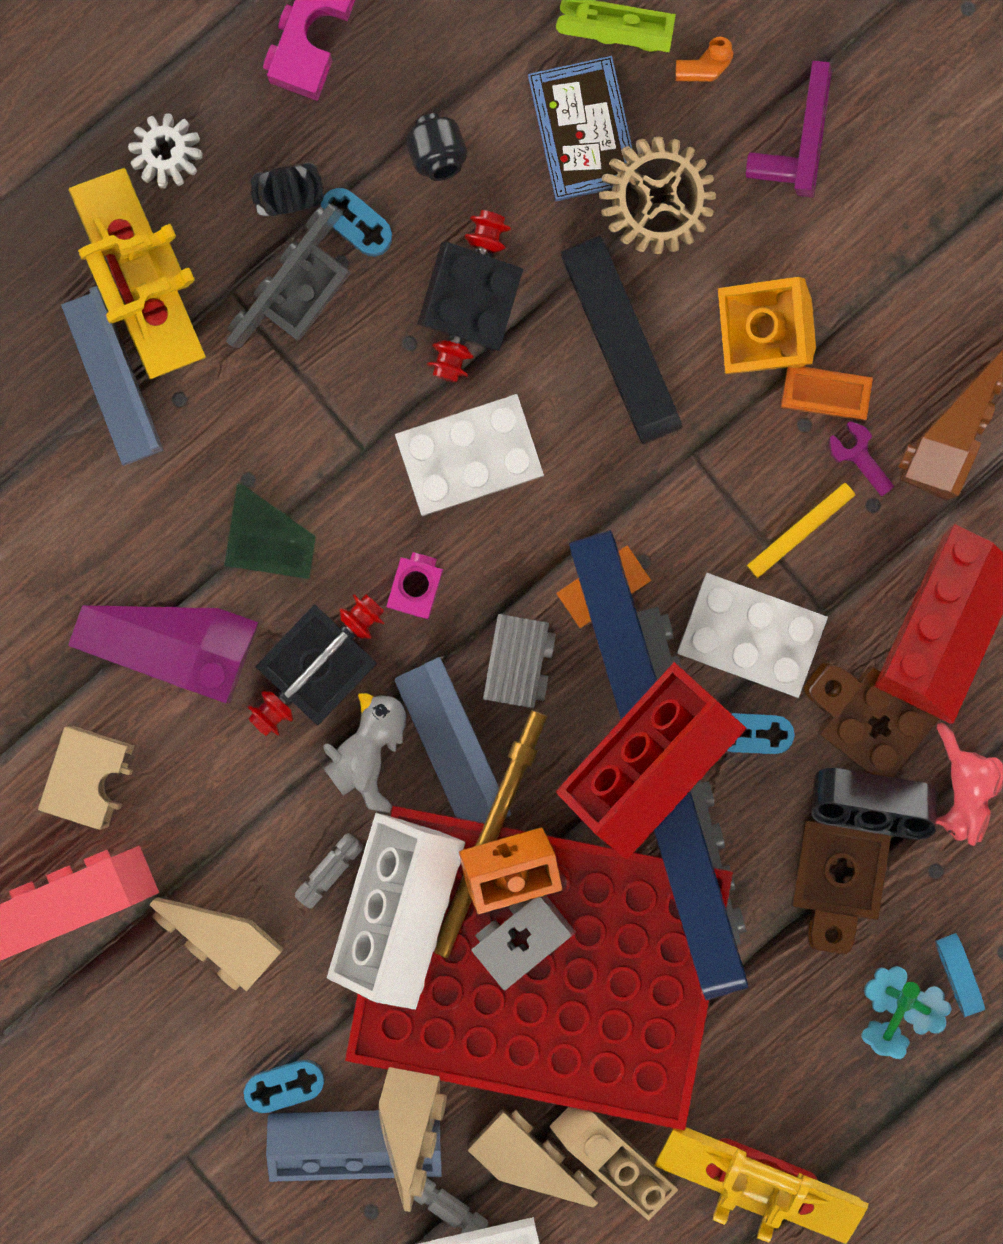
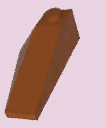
[898,348,1003,501]

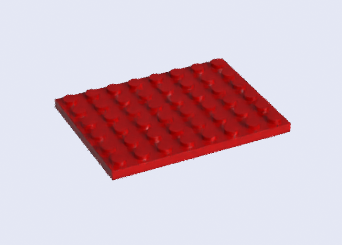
[345,805,734,1131]

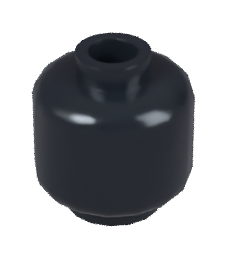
[406,113,468,181]

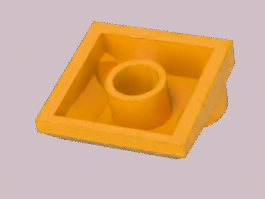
[718,277,816,374]

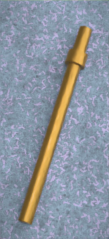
[433,710,547,958]

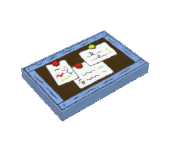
[528,56,637,202]

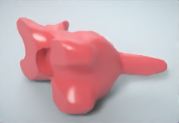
[936,722,1003,846]

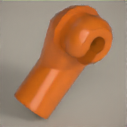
[675,37,734,82]

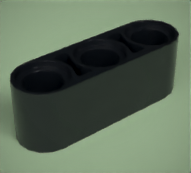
[811,768,938,840]

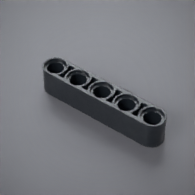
[560,235,683,445]

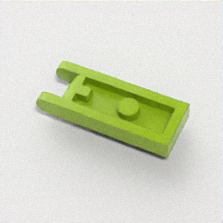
[556,0,676,52]

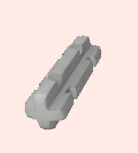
[295,833,363,909]
[414,1178,488,1233]

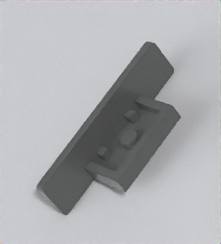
[226,204,351,348]

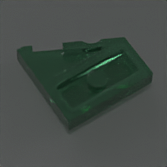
[224,484,317,580]

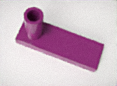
[746,61,832,198]

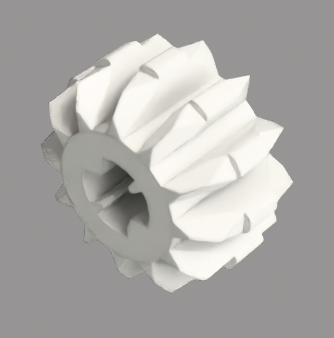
[128,114,203,188]

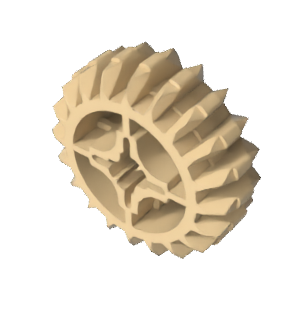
[599,137,716,254]

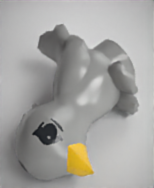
[323,693,406,814]

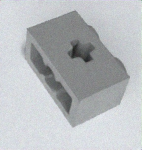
[471,895,576,991]

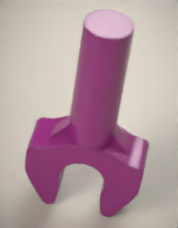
[828,421,895,497]

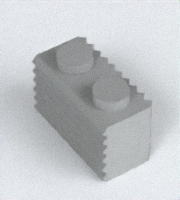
[483,614,556,708]

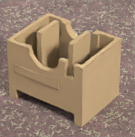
[38,726,135,830]

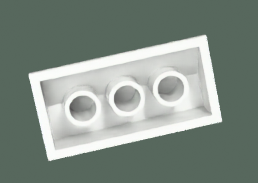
[327,812,465,1010]

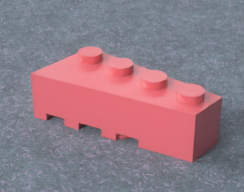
[0,845,159,961]

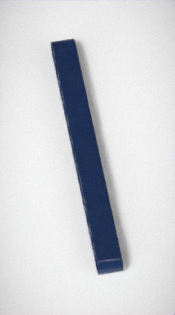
[569,530,749,1000]

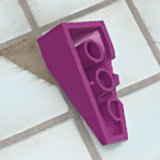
[68,605,259,703]

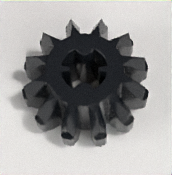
[250,162,323,217]

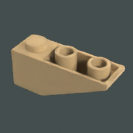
[150,897,284,991]
[379,1067,447,1212]
[468,1107,598,1208]
[549,1107,678,1221]

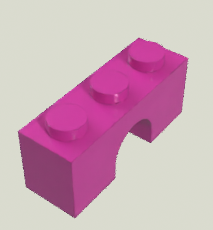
[263,0,356,101]

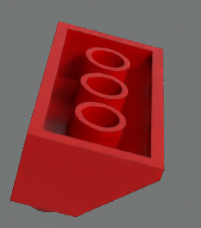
[874,524,1003,724]
[556,662,747,860]

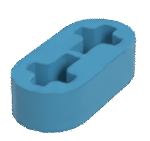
[321,188,392,257]
[727,713,795,754]
[935,933,985,1018]
[244,1059,325,1113]

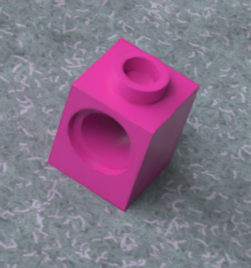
[386,552,443,620]

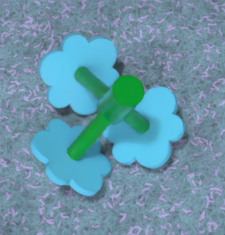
[861,966,951,1059]

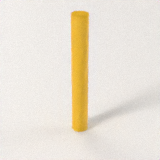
[746,482,856,578]

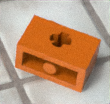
[458,827,562,914]

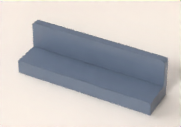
[61,286,164,466]
[395,657,511,823]
[266,1110,442,1182]

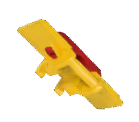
[69,168,206,380]
[654,1127,869,1244]

